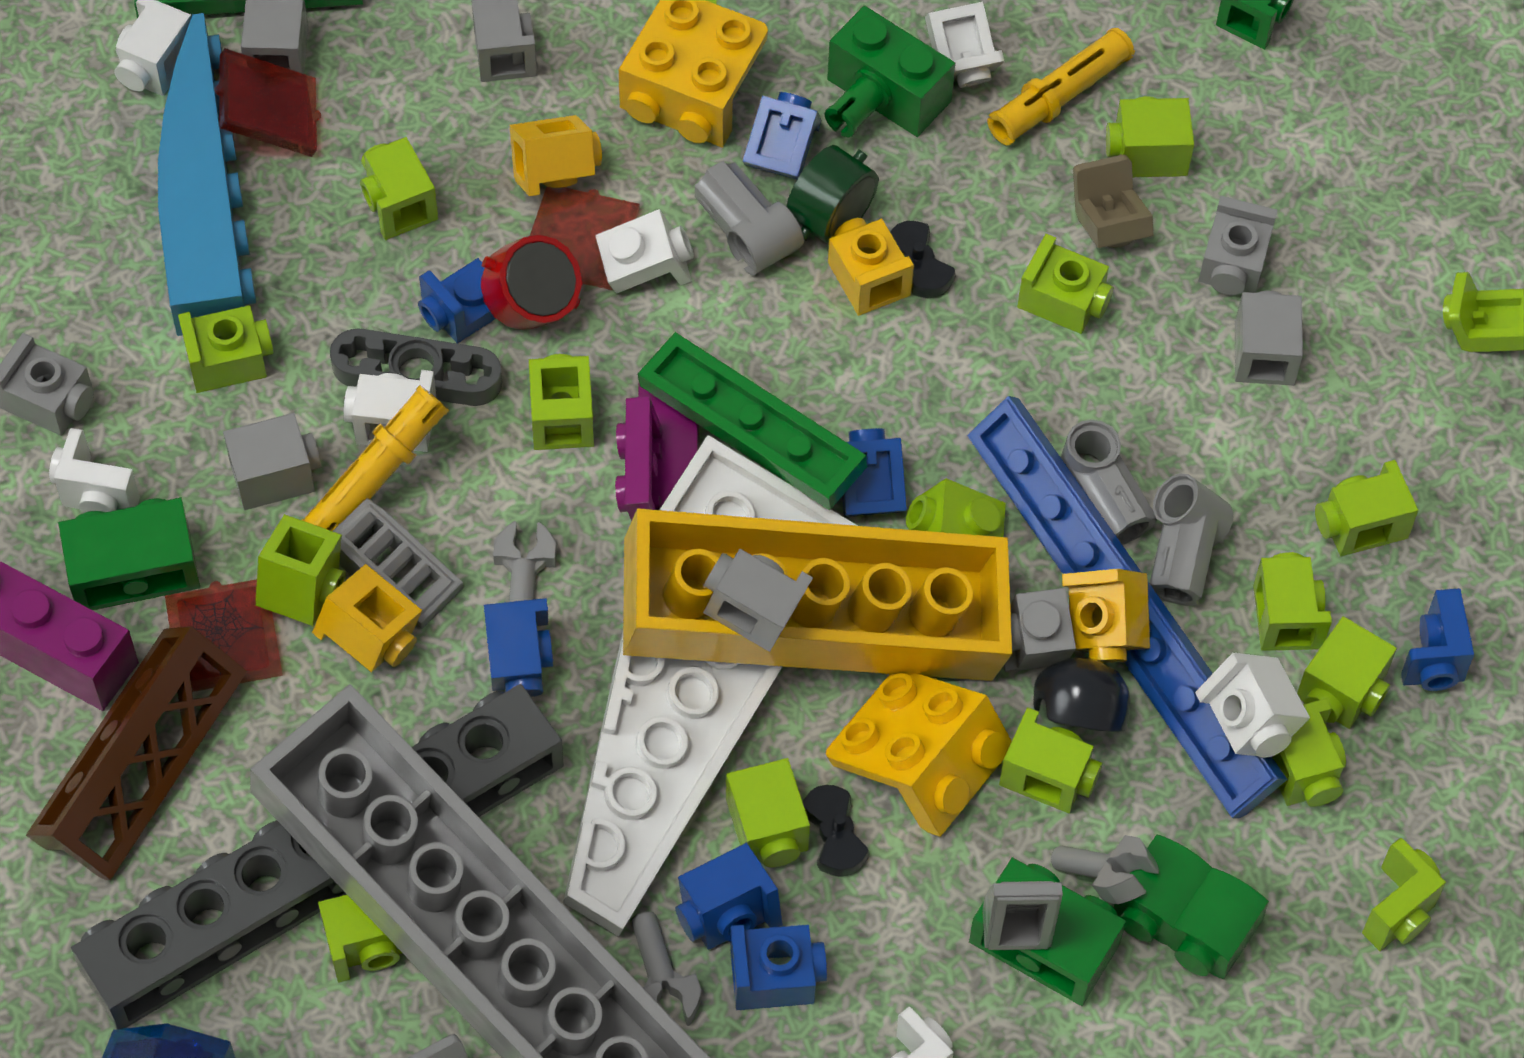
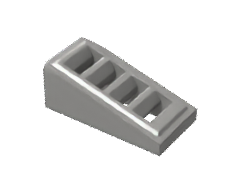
[333,498,464,629]
[983,881,1063,950]

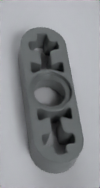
[330,328,502,406]

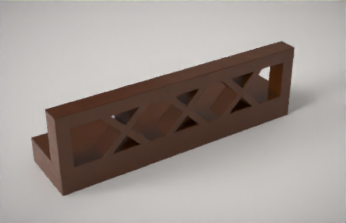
[26,626,247,880]

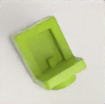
[1443,272,1524,352]
[906,478,1006,537]
[1362,838,1446,951]

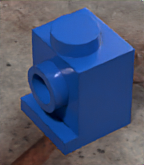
[484,598,553,697]
[675,843,783,950]
[730,925,827,1010]

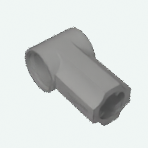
[695,161,804,275]
[1061,420,1157,545]
[1150,473,1233,606]

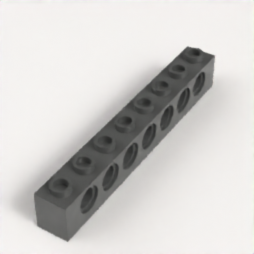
[71,683,564,1032]

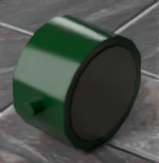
[786,145,879,245]

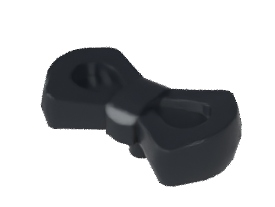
[890,221,956,298]
[802,785,870,877]

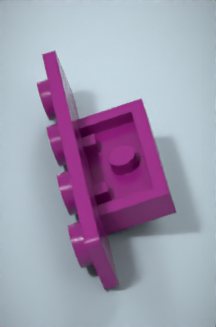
[615,383,700,521]

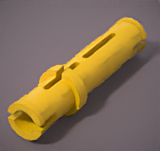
[987,27,1135,145]
[302,385,450,531]

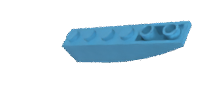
[158,13,256,336]

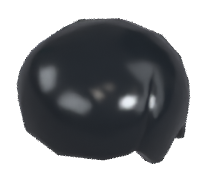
[1033,658,1130,732]

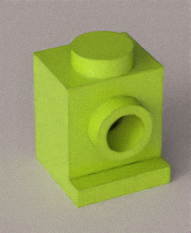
[360,136,438,240]
[1017,233,1114,334]
[178,305,274,393]
[528,354,594,450]
[1315,460,1419,557]
[1253,552,1332,651]
[1272,698,1346,807]
[999,707,1103,814]
[318,895,402,983]

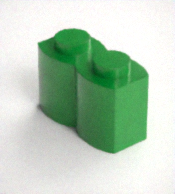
[1113,834,1269,979]

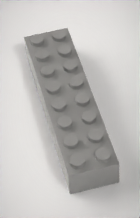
[250,684,710,1058]

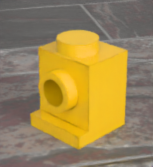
[510,115,602,196]
[828,218,914,316]
[312,564,422,672]
[1062,569,1150,663]

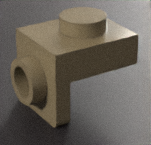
[1073,155,1154,248]

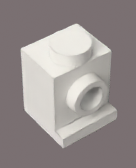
[114,0,191,96]
[344,370,437,452]
[1195,653,1310,758]

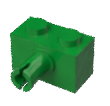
[824,5,956,138]

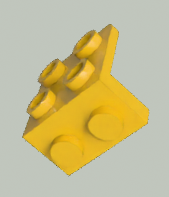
[618,0,768,148]
[826,673,1012,837]

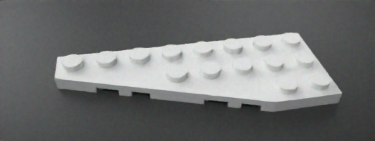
[563,435,858,937]

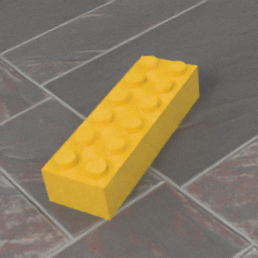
[623,509,1012,681]

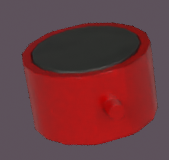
[481,235,582,330]

